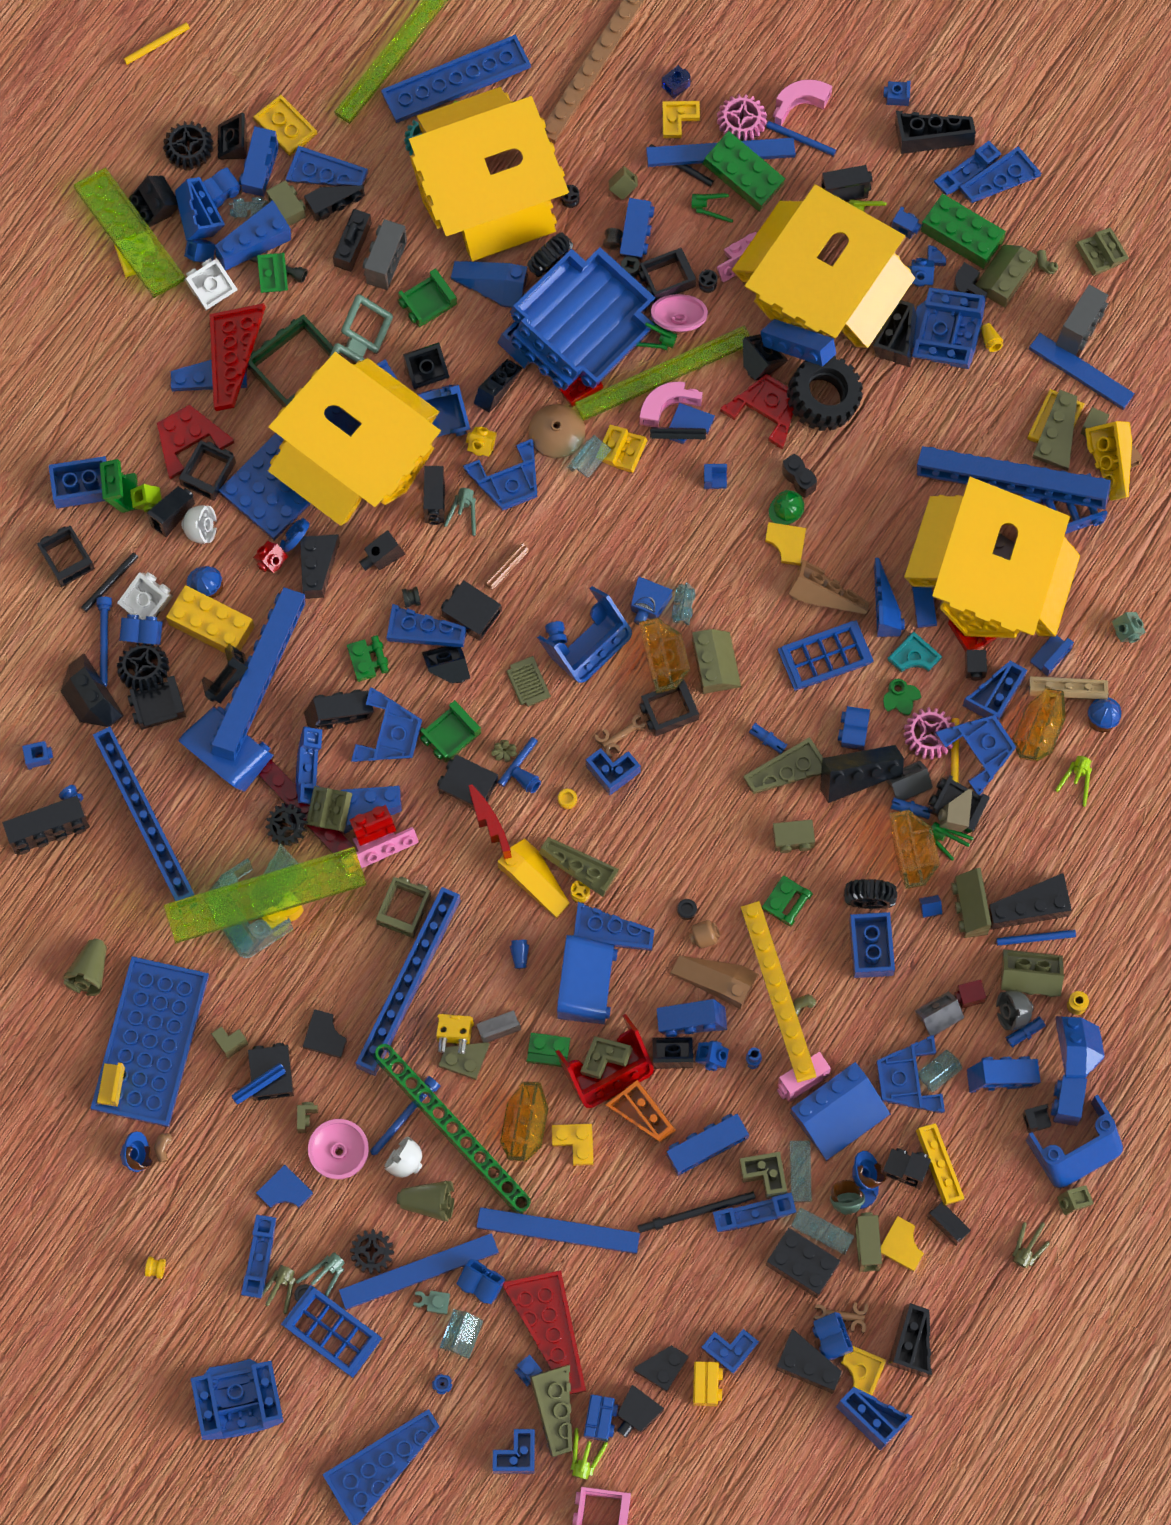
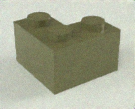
[739,1152,787,1199]

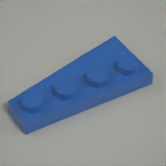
[959,146,1041,203]
[171,360,247,391]
[387,604,466,647]
[574,902,654,951]

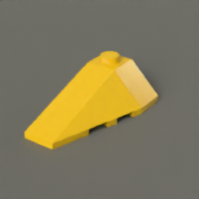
[1085,421,1132,501]
[497,839,570,918]

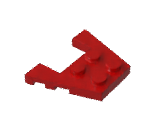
[720,374,794,449]
[157,404,234,480]

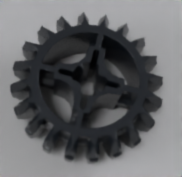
[163,121,214,170]
[527,232,573,277]
[117,643,170,692]
[844,879,897,910]

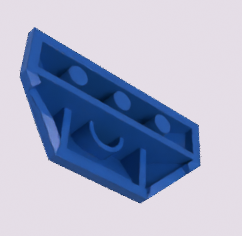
[1055,1016,1105,1078]

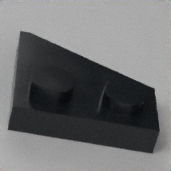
[633,1345,689,1392]

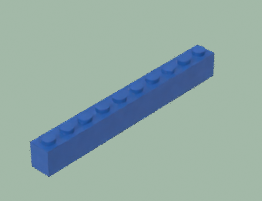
[917,446,1111,510]
[210,587,305,761]
[93,727,197,909]
[356,887,461,1076]

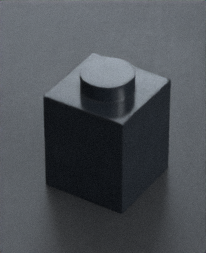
[965,650,987,681]

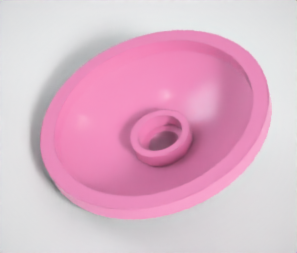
[651,294,708,332]
[308,1119,369,1179]

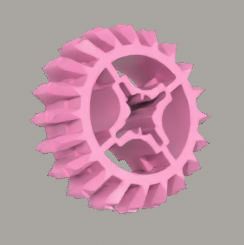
[717,94,767,141]
[903,707,955,760]

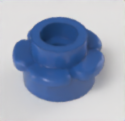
[432,1374,452,1395]

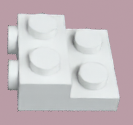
[184,258,237,310]
[117,572,173,620]

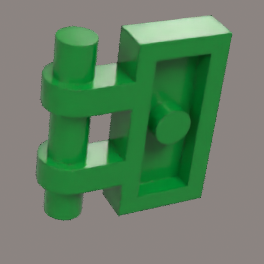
[347,635,389,682]

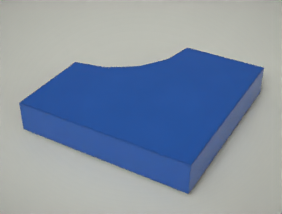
[669,403,715,444]
[256,1165,313,1208]

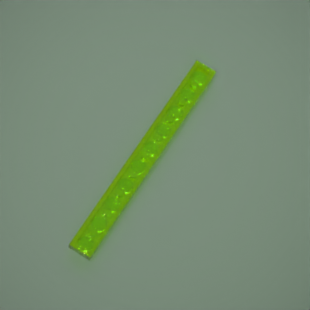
[335,0,448,124]
[575,325,750,421]

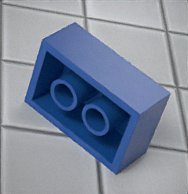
[49,456,107,509]
[849,912,895,978]

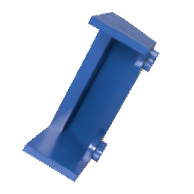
[537,586,632,683]
[1026,1095,1123,1189]

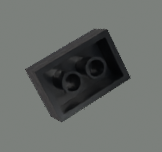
[766,1228,840,1299]

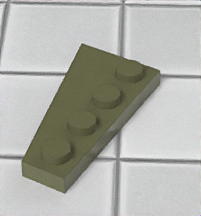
[1032,389,1077,471]
[743,737,823,794]
[539,837,619,897]
[530,1364,572,1457]

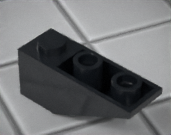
[304,185,365,222]
[474,359,523,413]

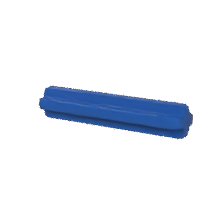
[232,1063,286,1104]

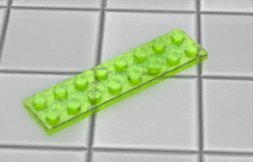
[74,167,185,298]

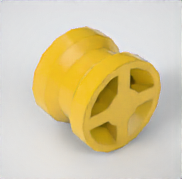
[571,880,590,903]
[145,1256,166,1279]

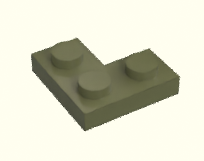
[580,1036,632,1079]

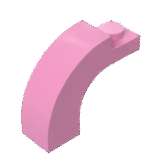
[773,80,832,126]
[639,382,703,427]

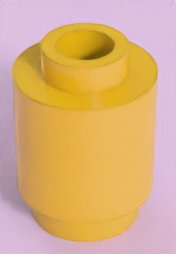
[1067,991,1089,1015]

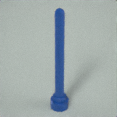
[96,597,112,687]
[370,1076,440,1155]

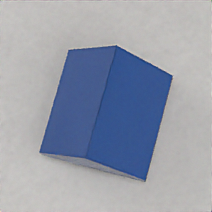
[919,895,942,918]

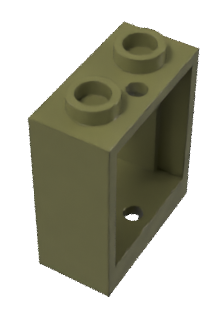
[376,877,431,938]
[855,1212,882,1272]

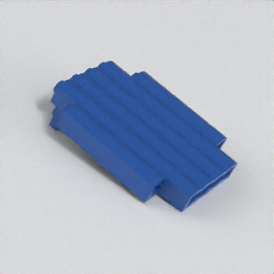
[509,247,655,391]

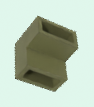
[211,1026,248,1058]

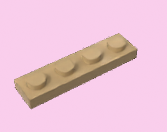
[1029,676,1109,699]

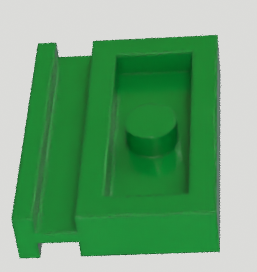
[257,253,288,293]
[527,1033,570,1067]

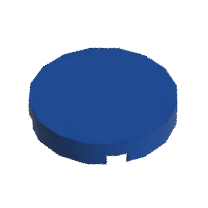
[280,518,310,552]

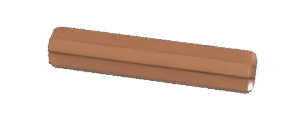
[485,543,529,590]

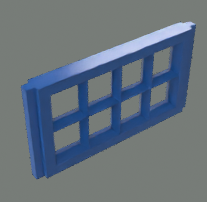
[777,620,874,691]
[281,1285,383,1378]

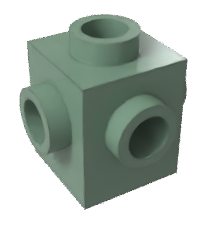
[1112,612,1146,643]

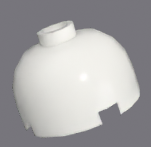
[181,505,217,544]
[384,1136,422,1178]

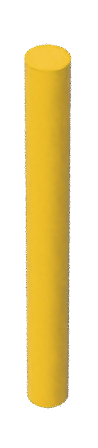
[123,22,190,65]
[951,718,959,783]

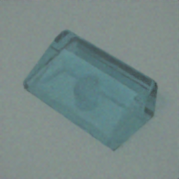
[918,1050,962,1092]

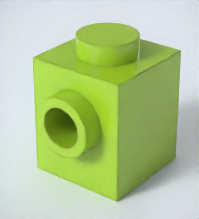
[130,484,162,512]

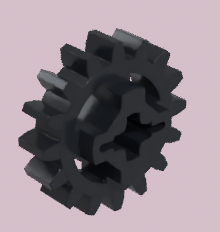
[265,803,308,846]
[350,1229,394,1275]

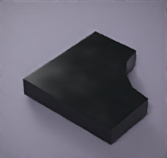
[303,1009,347,1059]

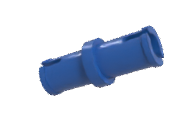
[749,723,788,754]
[890,797,930,819]
[1005,1016,1046,1048]
[746,1047,762,1069]

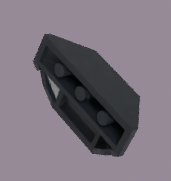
[61,654,124,727]

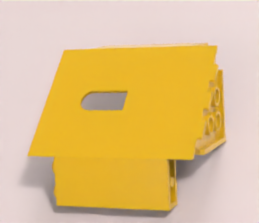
[409,87,569,261]
[732,185,915,348]
[268,352,441,526]
[904,477,1080,638]

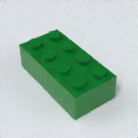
[703,131,786,212]
[921,193,1006,269]

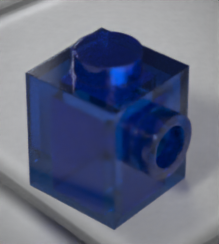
[662,65,691,99]

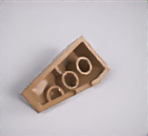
[789,560,869,614]
[670,955,759,1009]

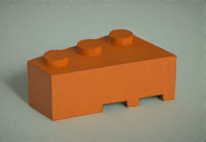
[606,1080,676,1143]

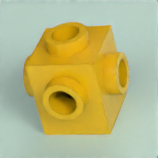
[466,427,497,457]

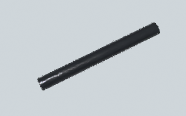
[649,144,714,187]
[81,552,139,612]

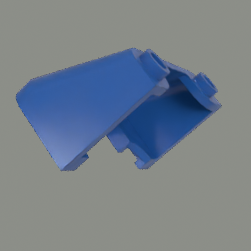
[417,384,470,437]
[178,706,274,792]
[557,935,618,1025]

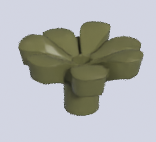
[491,740,517,762]

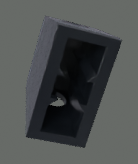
[359,530,405,571]
[617,1385,664,1438]

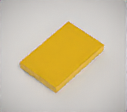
[253,94,318,156]
[1027,389,1085,444]

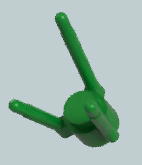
[691,193,733,223]
[637,321,678,351]
[927,822,973,861]

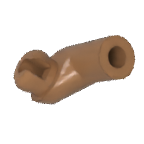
[154,1133,172,1164]

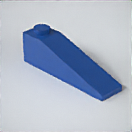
[451,261,528,308]
[874,558,905,637]

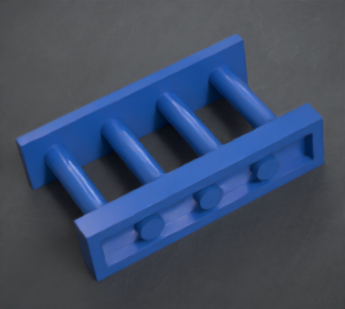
[1022,473,1108,534]

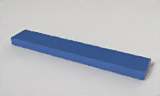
[1029,333,1135,410]

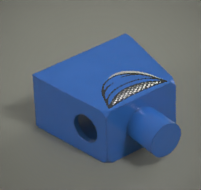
[631,577,672,626]

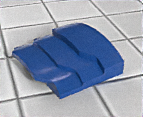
[912,287,985,369]
[190,1359,284,1440]

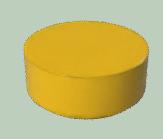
[558,789,577,809]

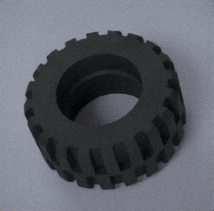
[787,356,863,431]

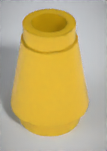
[981,323,1003,352]

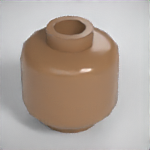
[689,920,720,949]

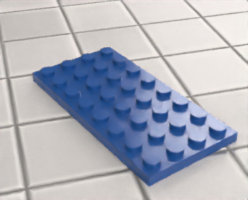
[218,405,361,541]
[90,956,209,1127]

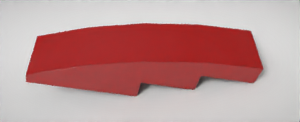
[469,784,512,859]

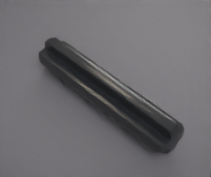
[650,427,706,440]

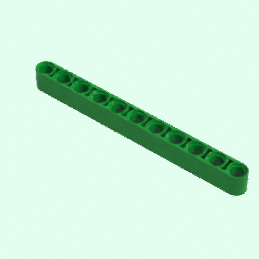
[374,1044,531,1213]

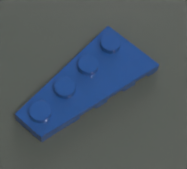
[285,146,368,186]

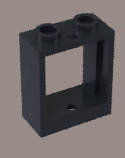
[821,165,873,202]
[638,248,696,303]
[179,440,236,501]
[423,466,445,525]
[37,525,95,587]
[639,680,699,736]

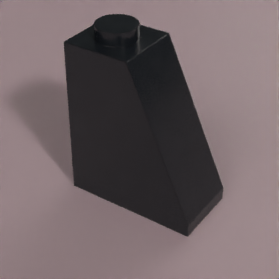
[147,486,195,538]

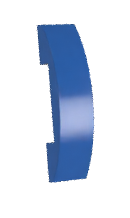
[934,141,1001,195]
[296,727,322,805]
[713,1192,797,1232]
[241,1215,276,1299]

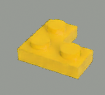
[662,101,700,138]
[552,1124,593,1166]

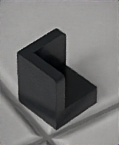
[1023,1104,1051,1133]

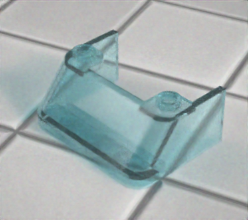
[204,858,293,958]

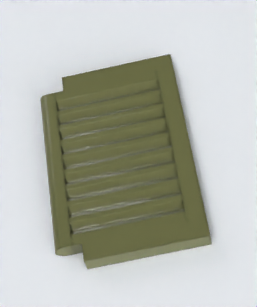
[506,656,551,707]

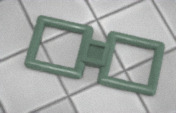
[329,294,393,363]

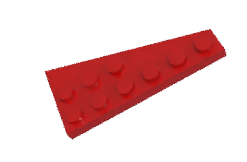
[503,1270,586,1395]

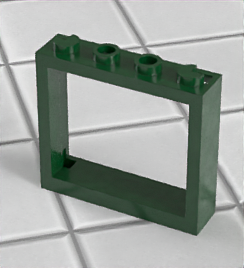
[247,314,344,407]

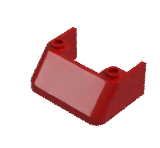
[555,1014,654,1108]

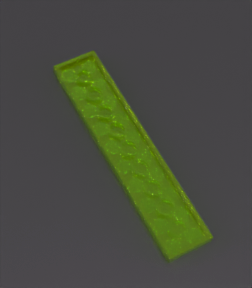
[164,847,366,944]

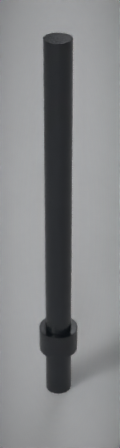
[637,1191,756,1233]

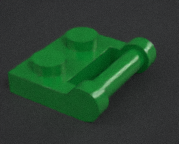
[762,875,813,927]

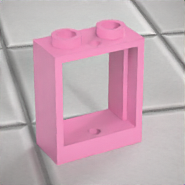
[777,1052,831,1102]
[572,1487,631,1525]

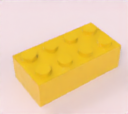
[166,585,255,654]

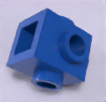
[907,258,935,287]
[695,1041,729,1071]

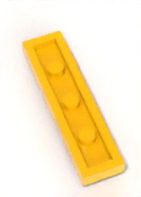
[916,1123,965,1206]

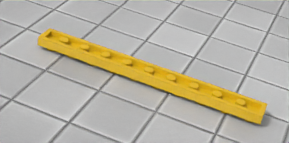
[741,901,817,1083]

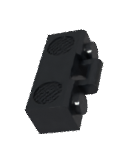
[333,209,372,272]

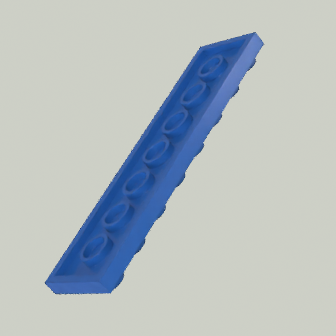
[381,34,531,123]

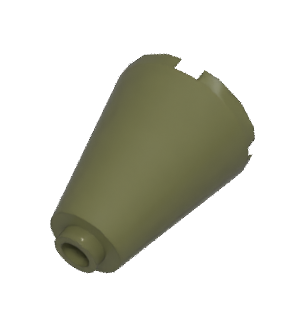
[63,938,107,996]
[397,1181,454,1222]

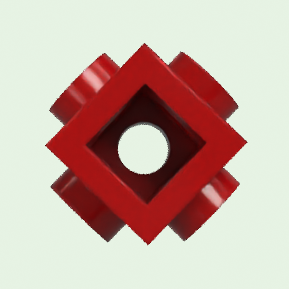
[253,541,288,573]

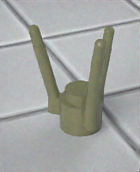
[1012,1222,1050,1269]
[262,1265,296,1314]

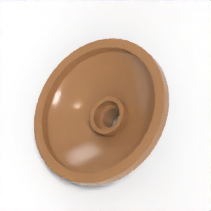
[528,404,585,459]

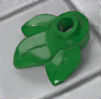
[883,679,921,715]

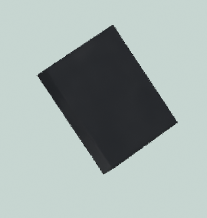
[218,113,247,160]
[403,342,449,389]
[652,1037,694,1069]

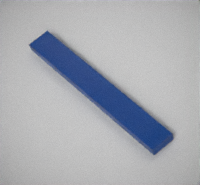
[646,138,796,167]
[477,1207,640,1254]
[339,1233,499,1310]

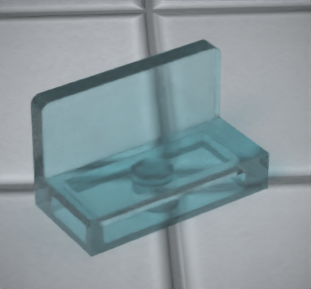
[567,435,611,478]
[439,1309,483,1358]

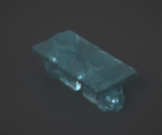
[229,197,268,218]
[671,582,695,625]

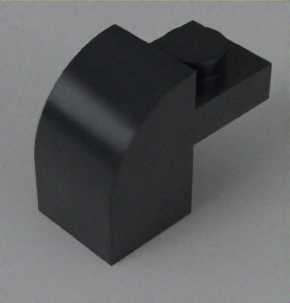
[954,262,988,301]

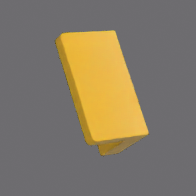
[97,1062,125,1107]

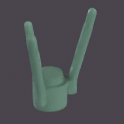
[444,488,476,536]
[296,1252,345,1296]

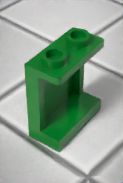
[397,268,457,328]
[100,459,138,513]
[420,700,481,763]

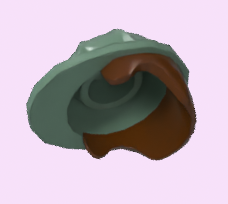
[830,1180,865,1215]

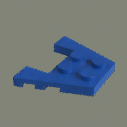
[463,439,537,511]
[351,687,422,762]
[935,715,1016,795]
[876,1035,945,1113]

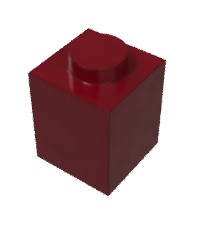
[954,979,986,1009]

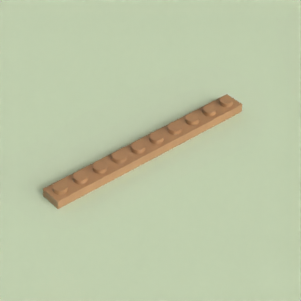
[544,0,646,144]

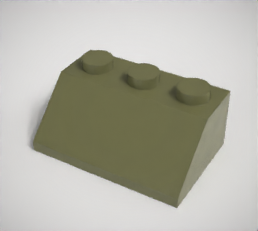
[976,245,1037,308]
[692,629,741,694]
[951,868,991,938]
[1001,949,1064,997]

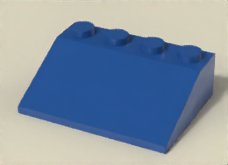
[790,1062,891,1161]

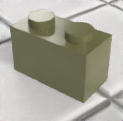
[266,180,306,226]
[772,820,815,853]

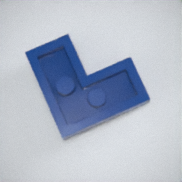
[701,1329,759,1374]

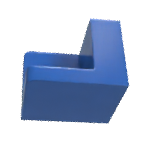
[184,239,216,262]
[704,464,727,489]

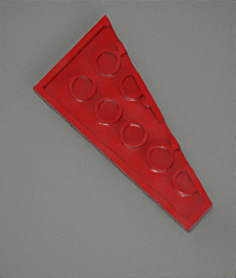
[210,303,266,411]

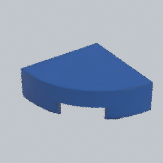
[927,245,946,266]
[859,1187,879,1209]

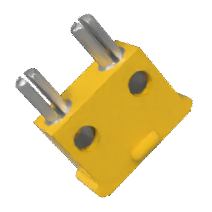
[436,1014,474,1054]

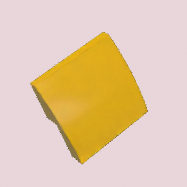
[596,425,648,473]

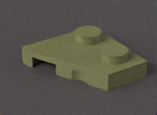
[439,1042,490,1080]

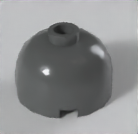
[996,990,1034,1031]

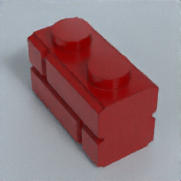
[349,805,396,846]

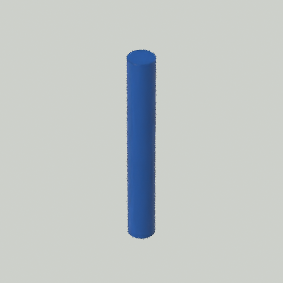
[497,737,538,787]

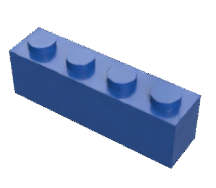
[760,319,836,366]
[666,1114,749,1176]

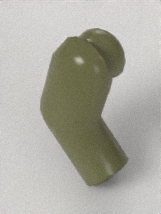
[1037,250,1058,274]
[793,994,816,1017]

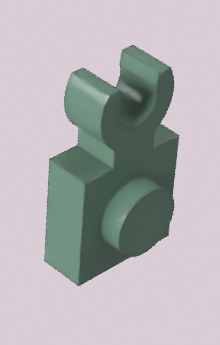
[413,1291,450,1315]

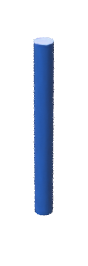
[766,121,836,156]
[996,929,1076,946]

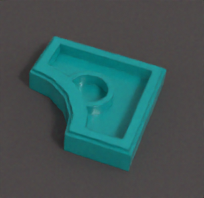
[887,631,942,673]

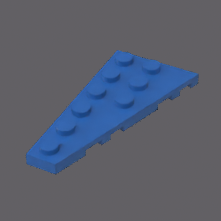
[322,1409,440,1525]

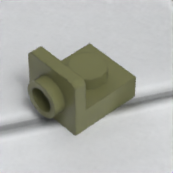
[297,1102,318,1133]
[1057,1185,1094,1215]

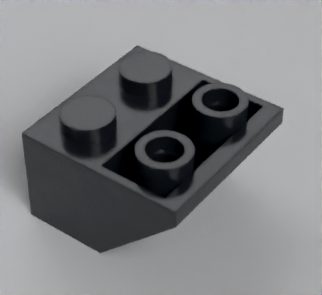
[128,176,178,229]

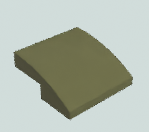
[1075,227,1129,276]
[306,786,352,832]

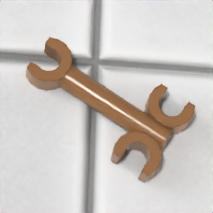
[595,715,646,759]
[814,1302,868,1334]

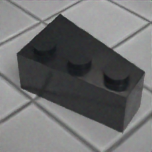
[873,300,917,367]
[300,534,340,599]
[304,689,374,730]
[888,1303,932,1377]
[776,1329,842,1394]

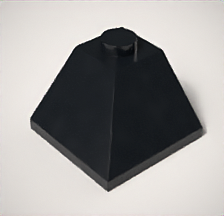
[743,334,788,380]
[422,646,470,684]

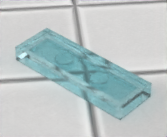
[790,1141,812,1202]
[791,1208,855,1255]

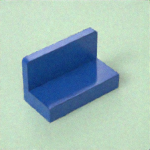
[1030,635,1074,676]

